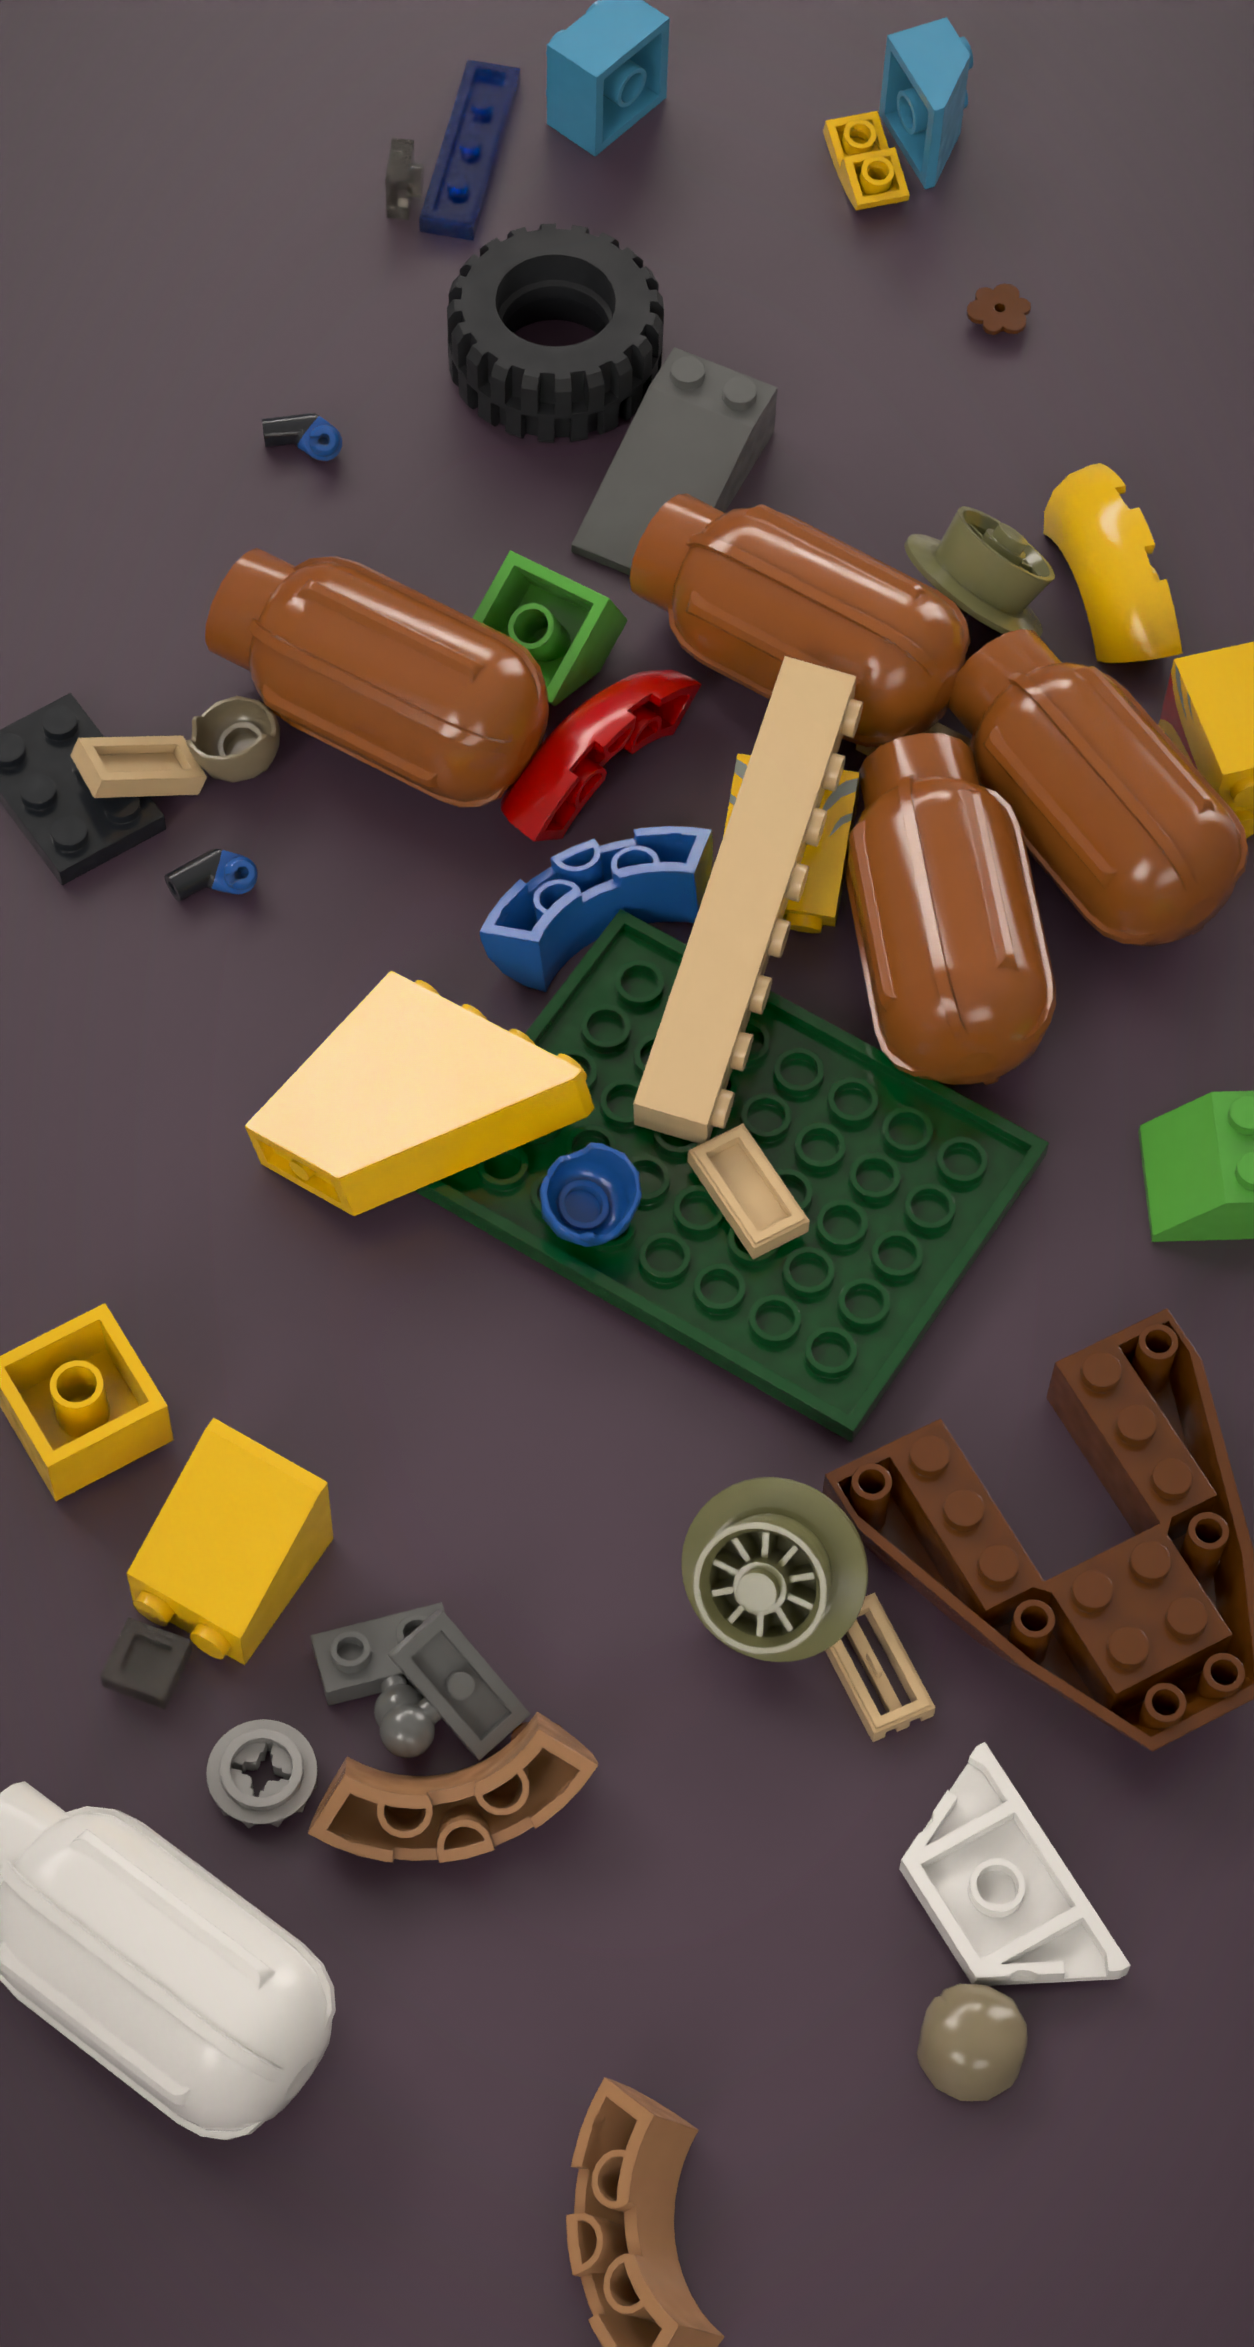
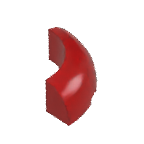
[501,670,702,842]

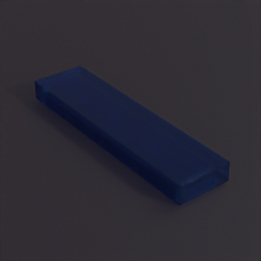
[419,60,520,241]

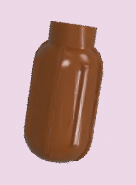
[629,493,970,748]
[205,548,549,807]
[948,629,1249,947]
[846,733,1056,1085]

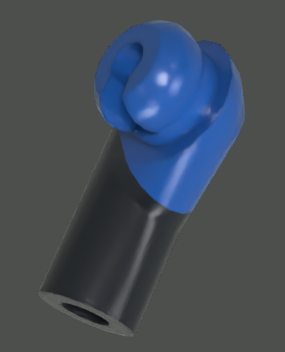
[262,413,342,461]
[164,849,258,902]

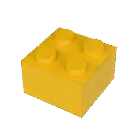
[0,1303,174,1501]

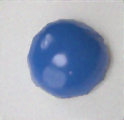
[539,1143,642,1247]

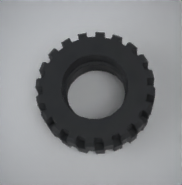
[447,223,664,443]

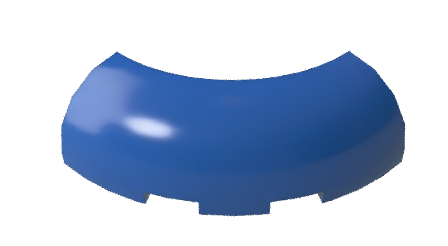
[480,826,713,992]

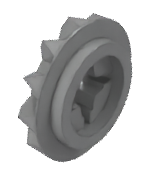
[206,1719,317,1828]

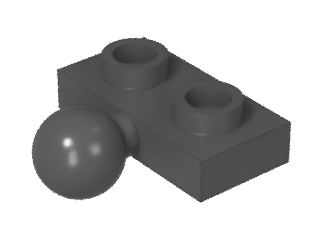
[310,1602,445,1728]
[380,1609,531,1760]

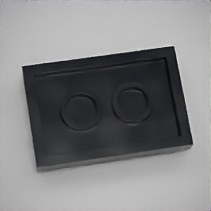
[0,693,166,886]

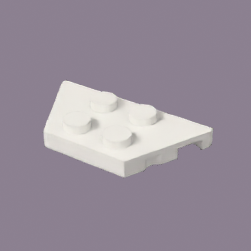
[899,1742,1131,1986]

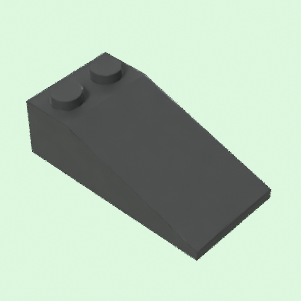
[571,347,778,576]

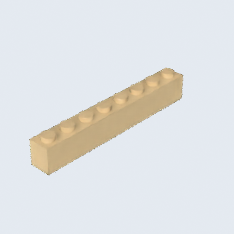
[633,656,863,1144]

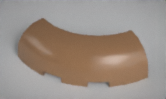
[308,1712,598,1863]
[566,2077,725,2347]

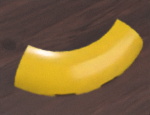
[1043,463,1183,663]

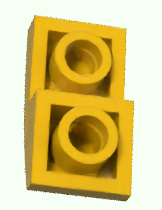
[823,111,910,211]

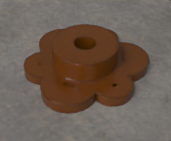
[966,283,1031,335]

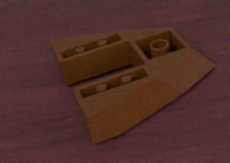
[822,1308,1254,1752]

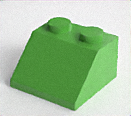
[473,550,628,706]
[1138,1091,1254,1242]

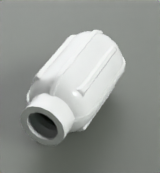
[0,1781,336,2140]

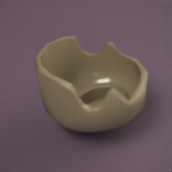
[186,695,280,783]
[917,1983,1028,2101]

